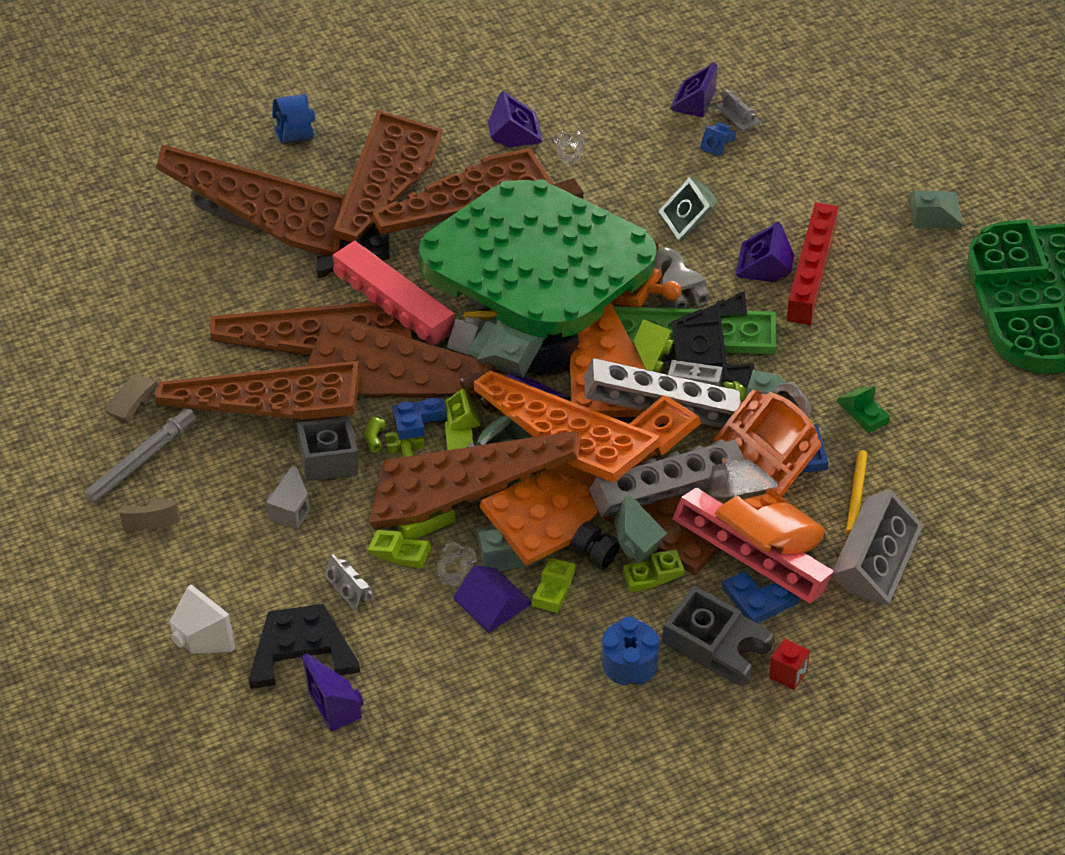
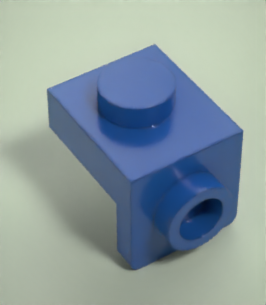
[700,123,737,156]

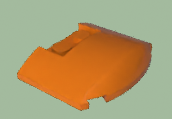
[713,390,821,497]
[714,488,826,554]

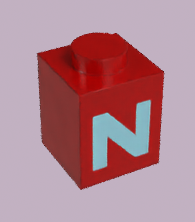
[769,638,810,690]

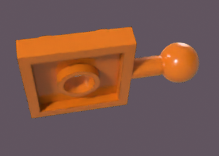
[611,268,682,307]
[629,395,701,456]

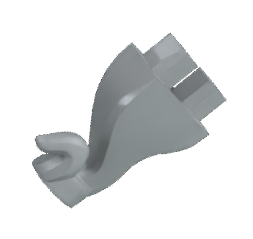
[655,248,708,309]

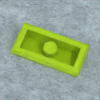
[444,389,481,430]
[397,508,455,540]

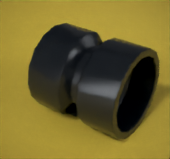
[569,521,620,571]

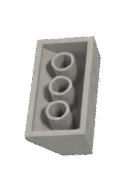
[832,489,923,605]

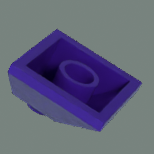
[488,91,543,148]
[736,221,794,282]
[302,654,364,732]

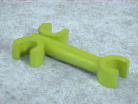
[385,432,424,457]

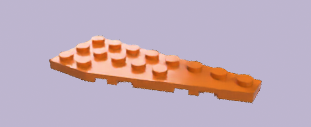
[570,302,646,417]
[474,370,660,483]
[480,451,657,566]

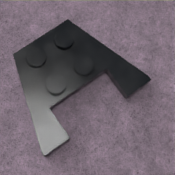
[317,224,390,278]
[672,292,754,387]
[249,604,360,689]

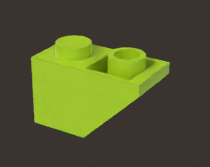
[633,319,674,373]

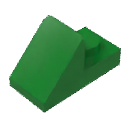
[837,386,890,433]

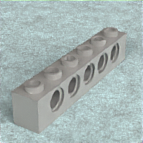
[584,358,741,428]
[589,439,748,518]

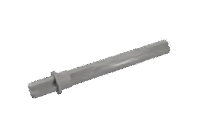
[84,409,196,502]

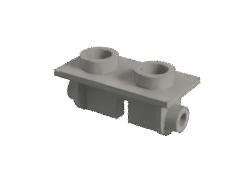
[716,90,761,131]
[324,555,373,610]

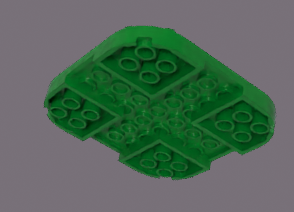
[418,180,656,338]
[967,219,1065,374]

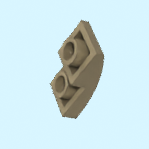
[105,374,158,423]
[120,499,180,531]

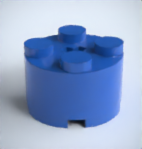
[272,94,315,143]
[602,616,659,685]

